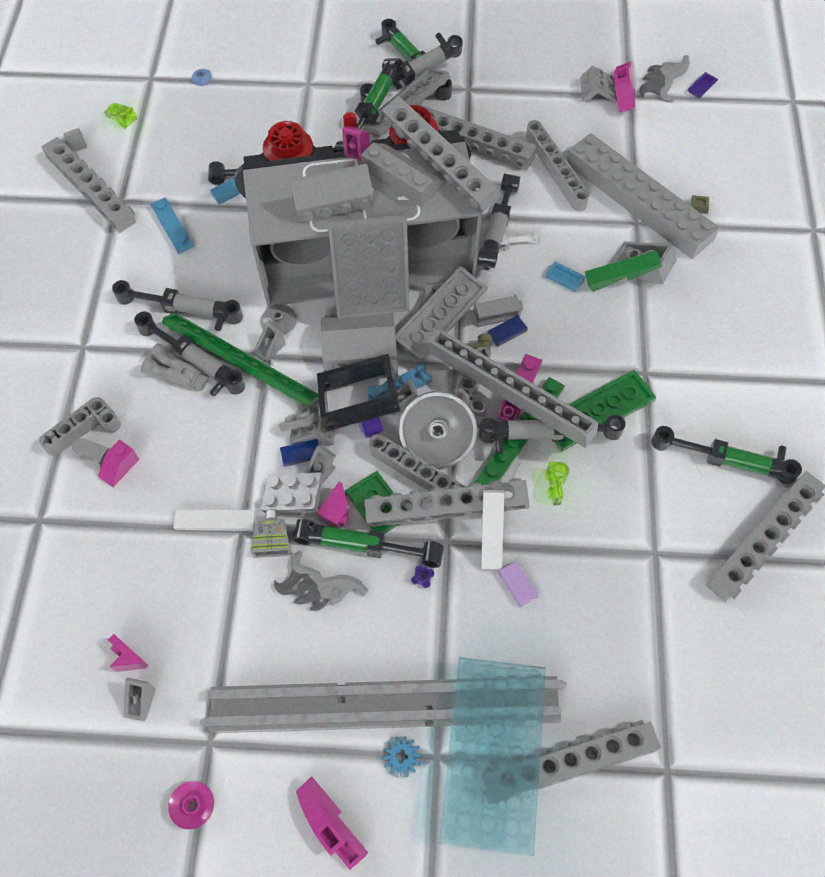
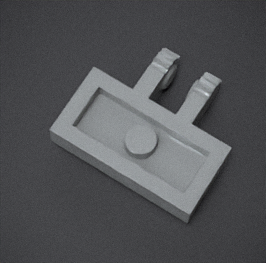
[279,406,320,432]

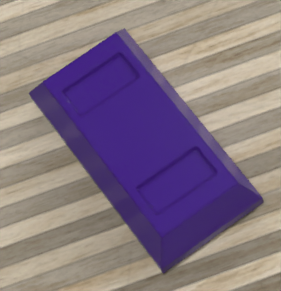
[688,72,718,98]

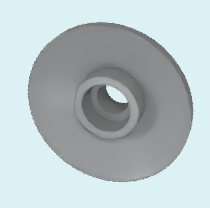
[261,305,297,335]

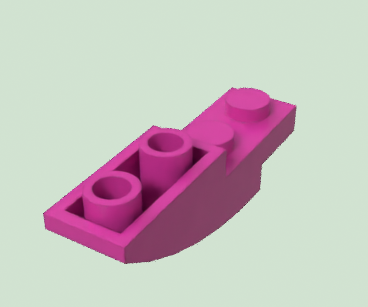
[614,61,636,112]
[496,353,543,421]
[296,776,369,870]

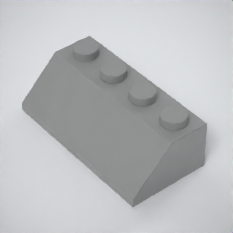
[361,143,445,208]
[290,164,374,223]

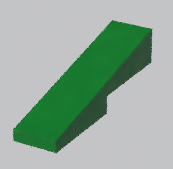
[584,250,662,292]

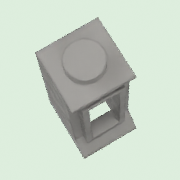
[473,294,523,327]

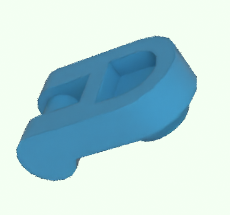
[398,364,433,389]
[367,381,400,401]

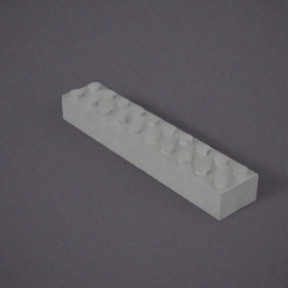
[567,133,720,259]

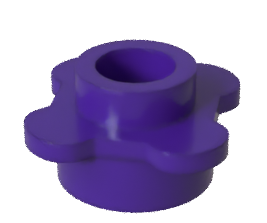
[411,565,434,588]

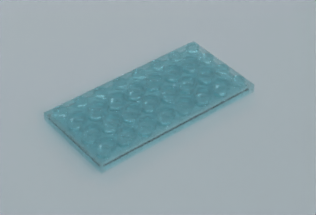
[439,657,546,856]

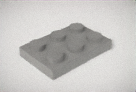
[261,472,324,513]

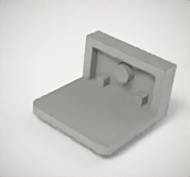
[580,65,617,103]

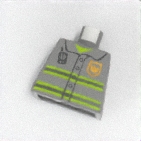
[250,510,292,558]

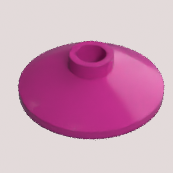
[168,781,214,830]

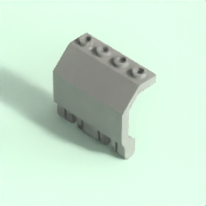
[321,313,398,378]

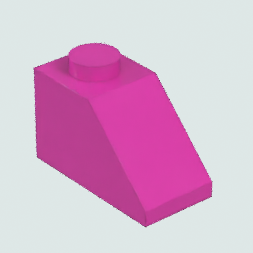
[342,127,370,161]
[98,439,140,487]
[317,481,350,528]

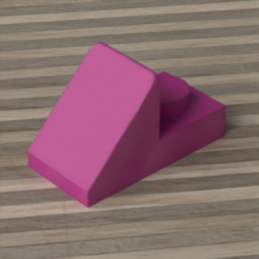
[108,634,149,672]

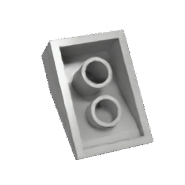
[611,241,677,284]

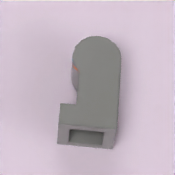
[72,438,109,469]

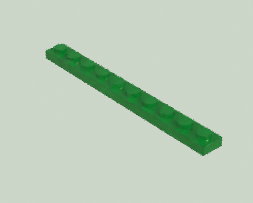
[162,313,319,407]

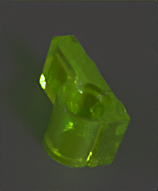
[104,103,138,129]
[544,461,569,506]

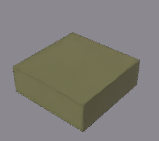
[691,195,709,214]

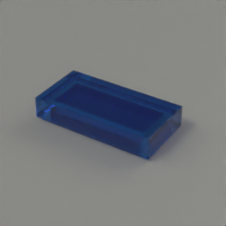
[487,315,528,347]
[280,439,319,467]

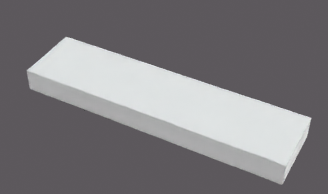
[481,490,504,570]
[173,509,256,531]

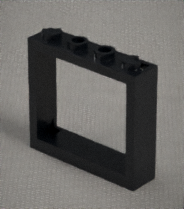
[317,354,401,432]

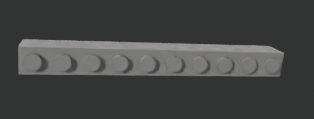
[428,329,598,448]

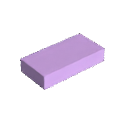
[499,561,538,607]

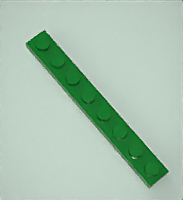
[474,377,565,497]

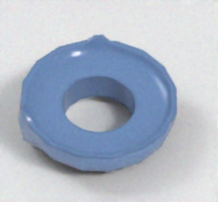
[192,69,212,86]

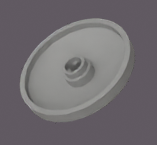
[399,391,477,468]

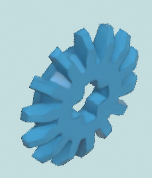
[382,736,422,778]

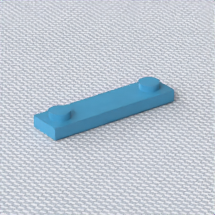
[150,197,194,254]

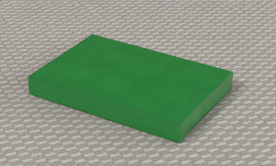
[345,471,407,534]

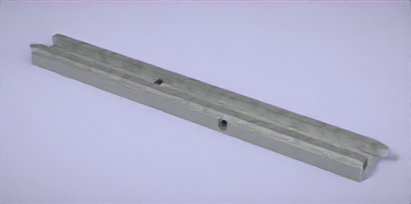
[199,676,567,734]

